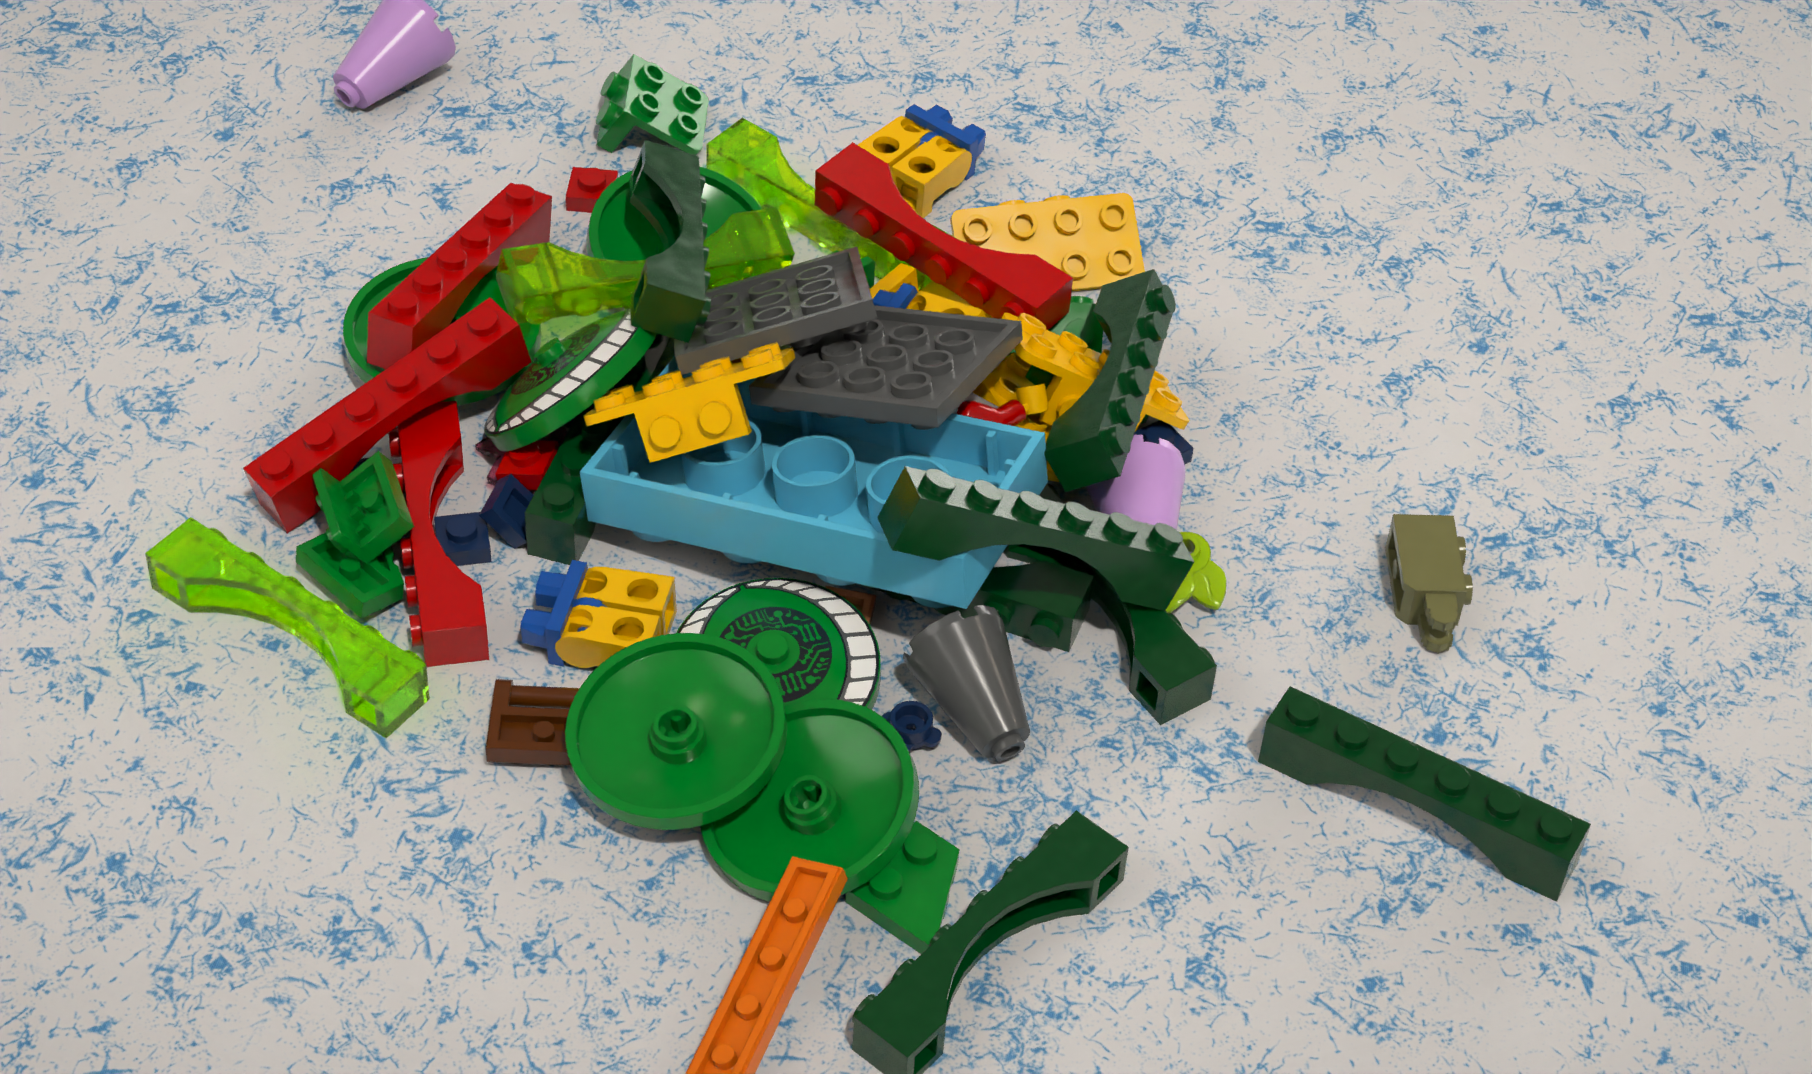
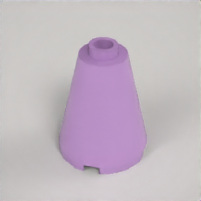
[333,0,456,109]
[1086,435,1186,530]

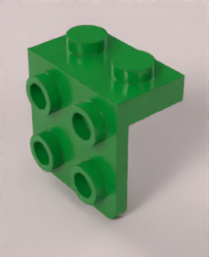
[595,54,709,156]

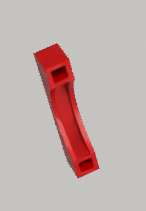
[814,142,1073,330]
[367,183,552,369]
[243,297,531,534]
[388,401,489,667]

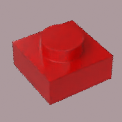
[566,167,618,213]
[495,441,560,490]

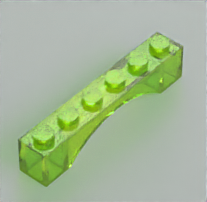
[706,117,957,290]
[496,207,795,324]
[145,517,430,738]

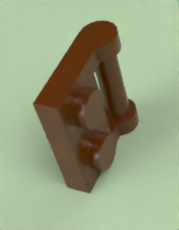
[486,679,579,765]

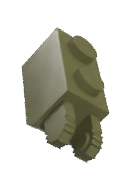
[1385,514,1473,654]

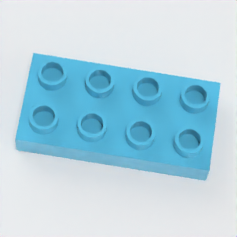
[580,356,1048,609]

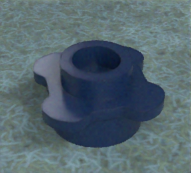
[882,701,942,752]

